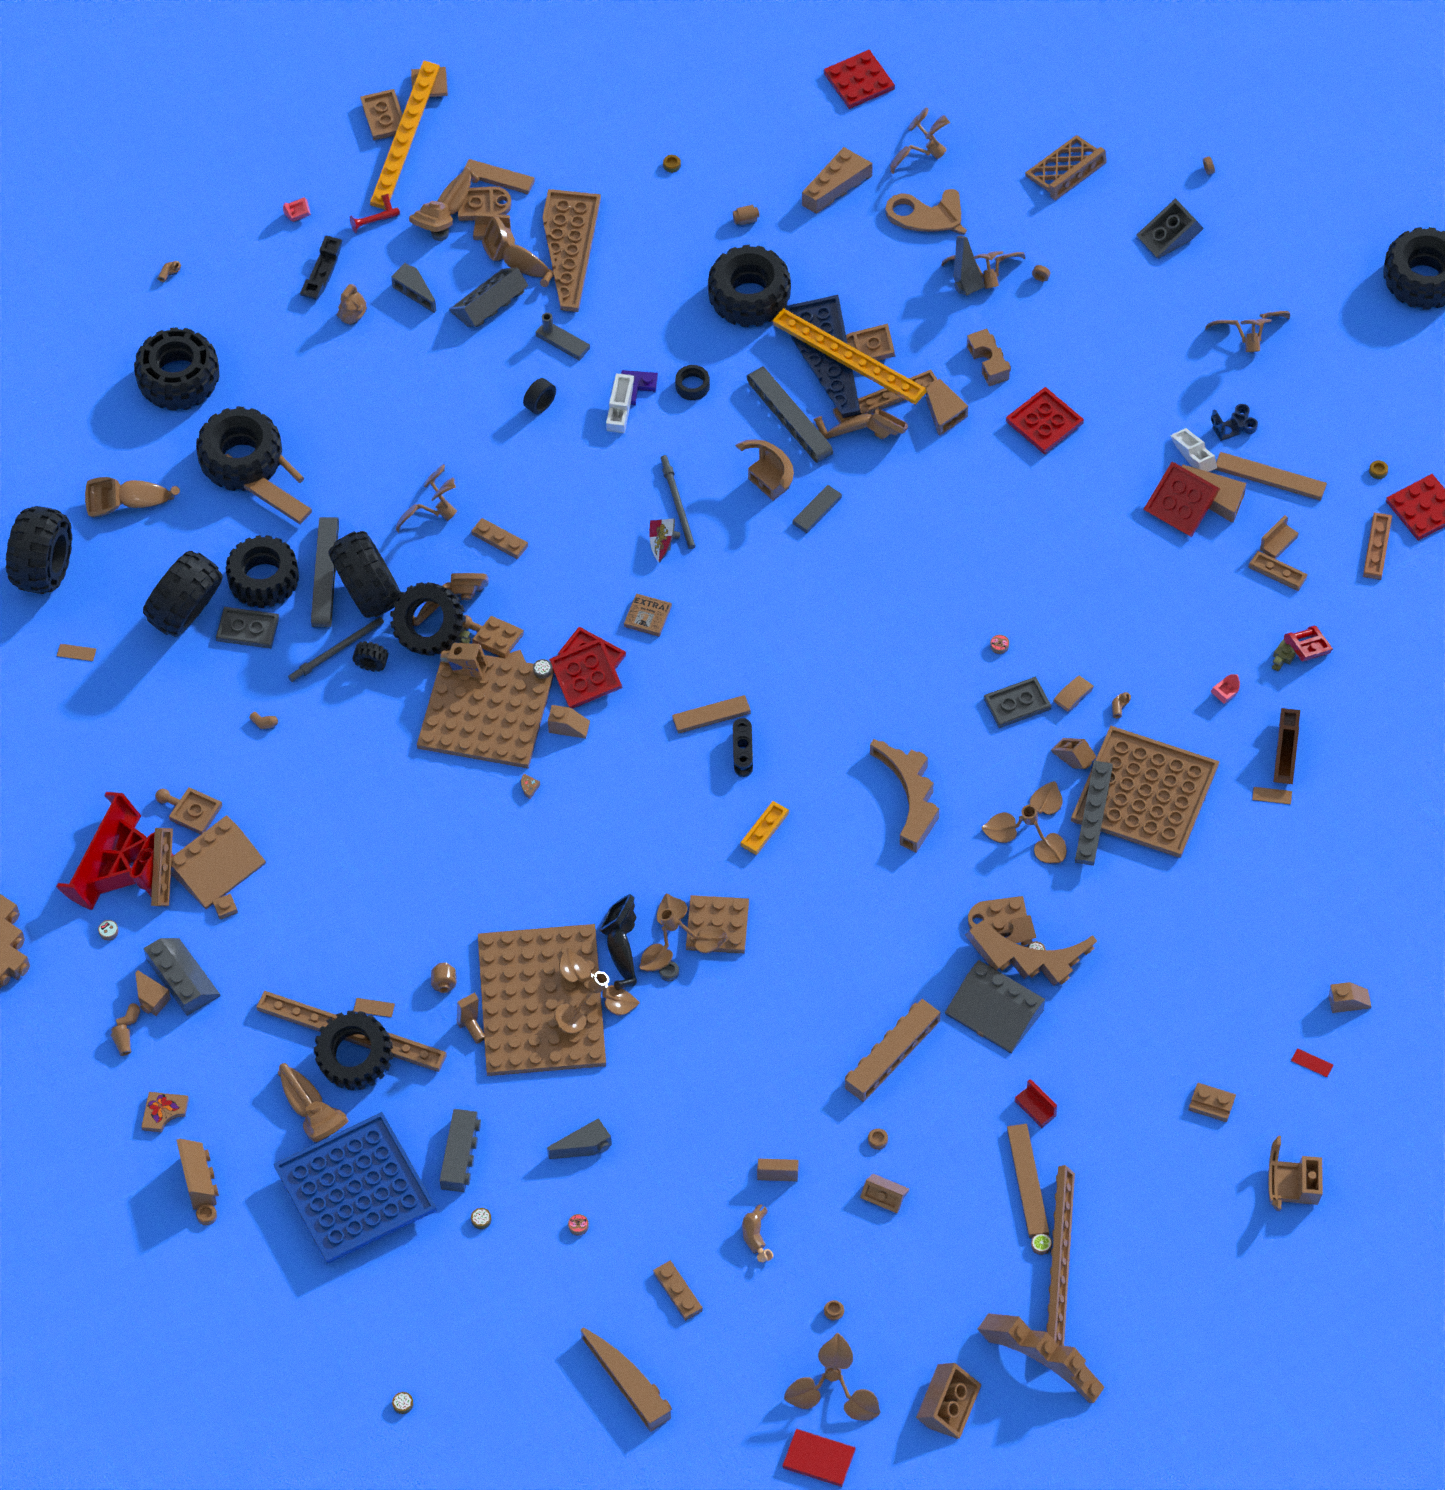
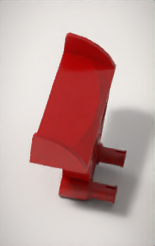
[56,792,174,910]

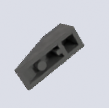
[953,235,985,296]
[391,263,436,313]
[547,1118,612,1159]

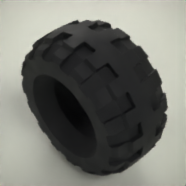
[1383,227,1445,310]
[708,245,791,327]
[134,327,220,411]
[196,406,282,491]
[5,506,73,594]
[328,531,401,618]
[143,551,223,637]

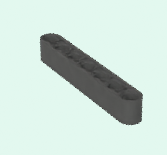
[746,366,833,463]
[311,517,339,627]

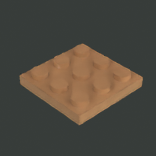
[686,895,749,954]

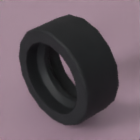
[675,365,710,400]
[523,378,556,414]

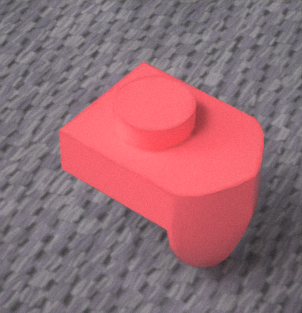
[283,197,311,222]
[1210,674,1240,704]

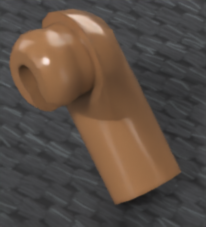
[157,261,181,282]
[1112,692,1131,719]
[249,712,278,729]
[116,1003,140,1026]

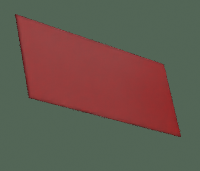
[1291,1048,1334,1077]

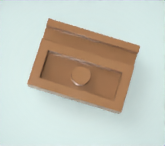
[1189,1083,1236,1122]

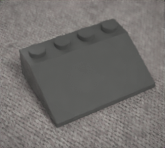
[945,960,1045,1054]

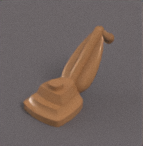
[409,167,480,232]
[482,216,554,287]
[813,408,908,439]
[85,477,180,518]
[413,573,489,626]
[278,1063,349,1142]

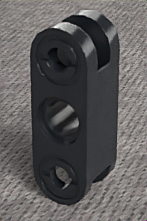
[733,718,753,777]

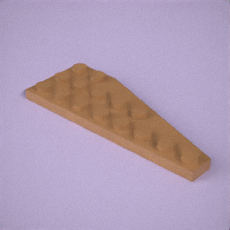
[543,189,601,312]

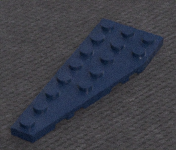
[786,295,861,418]

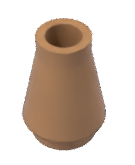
[110,1025,132,1056]

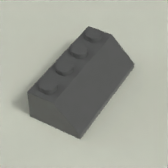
[449,268,529,327]
[143,938,221,1016]

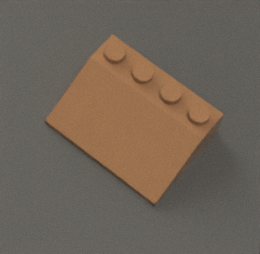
[171,815,266,909]

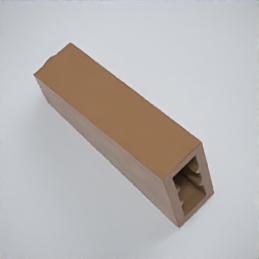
[1182,464,1246,523]

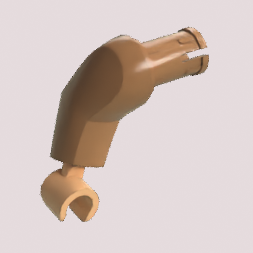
[742,1204,774,1263]

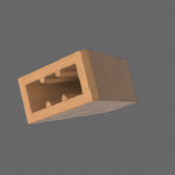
[925,379,968,435]

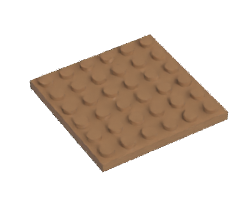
[417,649,555,769]
[1071,725,1220,858]

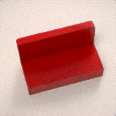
[1014,1079,1057,1128]

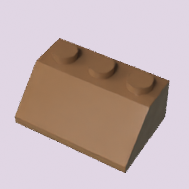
[176,1139,219,1210]
[916,1363,982,1439]

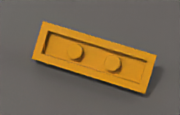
[740,801,789,855]

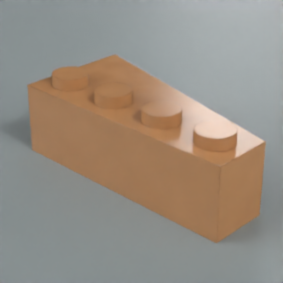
[802,147,873,214]

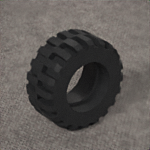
[225,535,299,608]
[390,582,466,656]
[314,1010,393,1091]

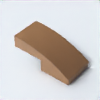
[1053,675,1094,712]

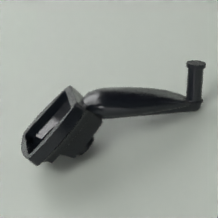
[600,894,637,990]

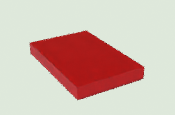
[558,627,626,669]
[783,1429,856,1487]

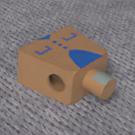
[440,643,488,680]

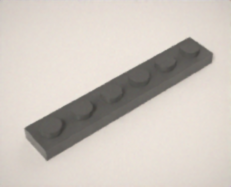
[1075,760,1113,866]

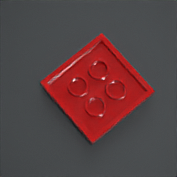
[824,49,895,109]
[1006,387,1084,454]
[1143,461,1220,537]
[1386,474,1445,541]
[549,637,623,709]

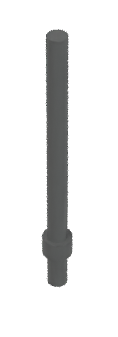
[660,455,696,549]
[288,617,384,682]

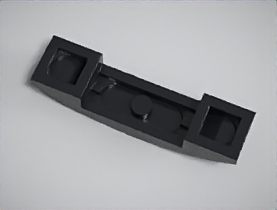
[300,235,343,300]

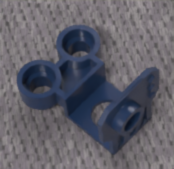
[1211,404,1258,441]

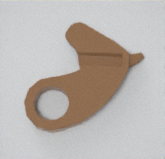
[886,189,967,235]

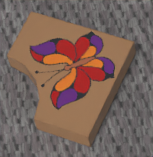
[141,1092,189,1132]

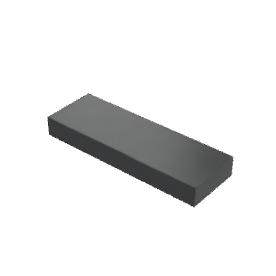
[793,485,842,533]

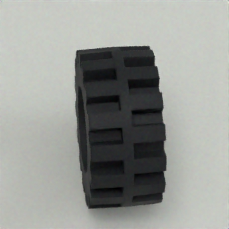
[352,641,389,672]

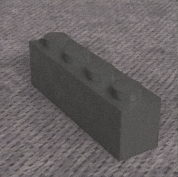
[439,1109,481,1192]

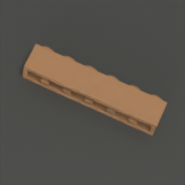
[845,999,941,1102]

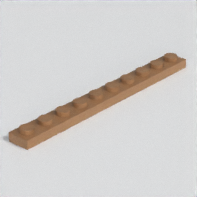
[256,990,447,1072]
[1046,1165,1075,1346]

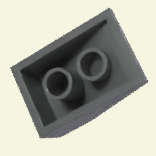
[1136,198,1204,259]

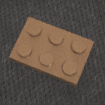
[360,89,403,141]

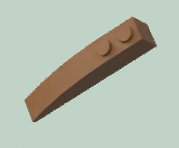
[580,1327,672,1432]

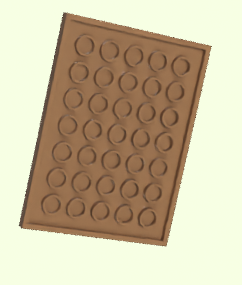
[478,924,606,1076]

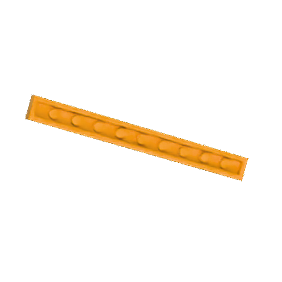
[370,60,440,210]
[772,308,926,405]

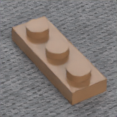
[471,518,528,559]
[653,1260,703,1321]

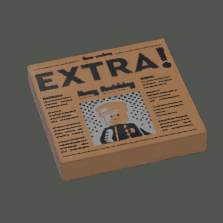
[624,593,672,637]

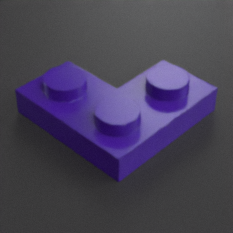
[621,370,658,405]

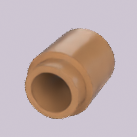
[732,204,760,226]

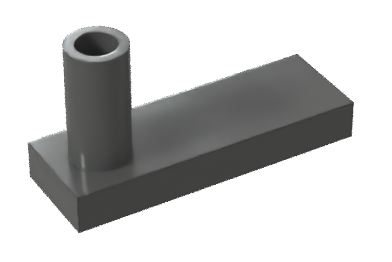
[535,312,590,361]

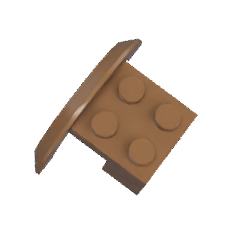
[735,439,794,501]
[1268,1136,1323,1211]

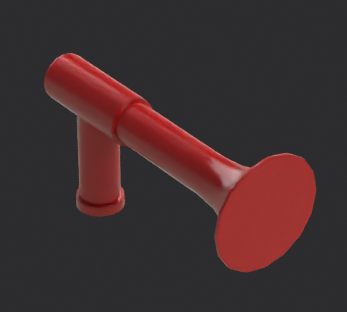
[350,194,400,233]

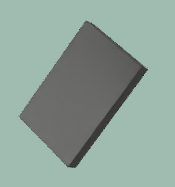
[216,607,280,649]
[983,676,1052,728]

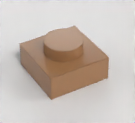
[212,894,238,920]

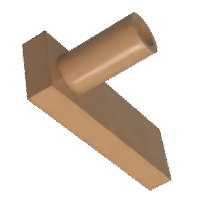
[456,992,486,1044]

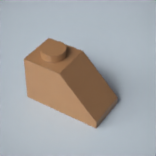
[548,705,590,739]
[1051,738,1096,769]
[135,970,171,1016]
[1328,982,1372,1013]

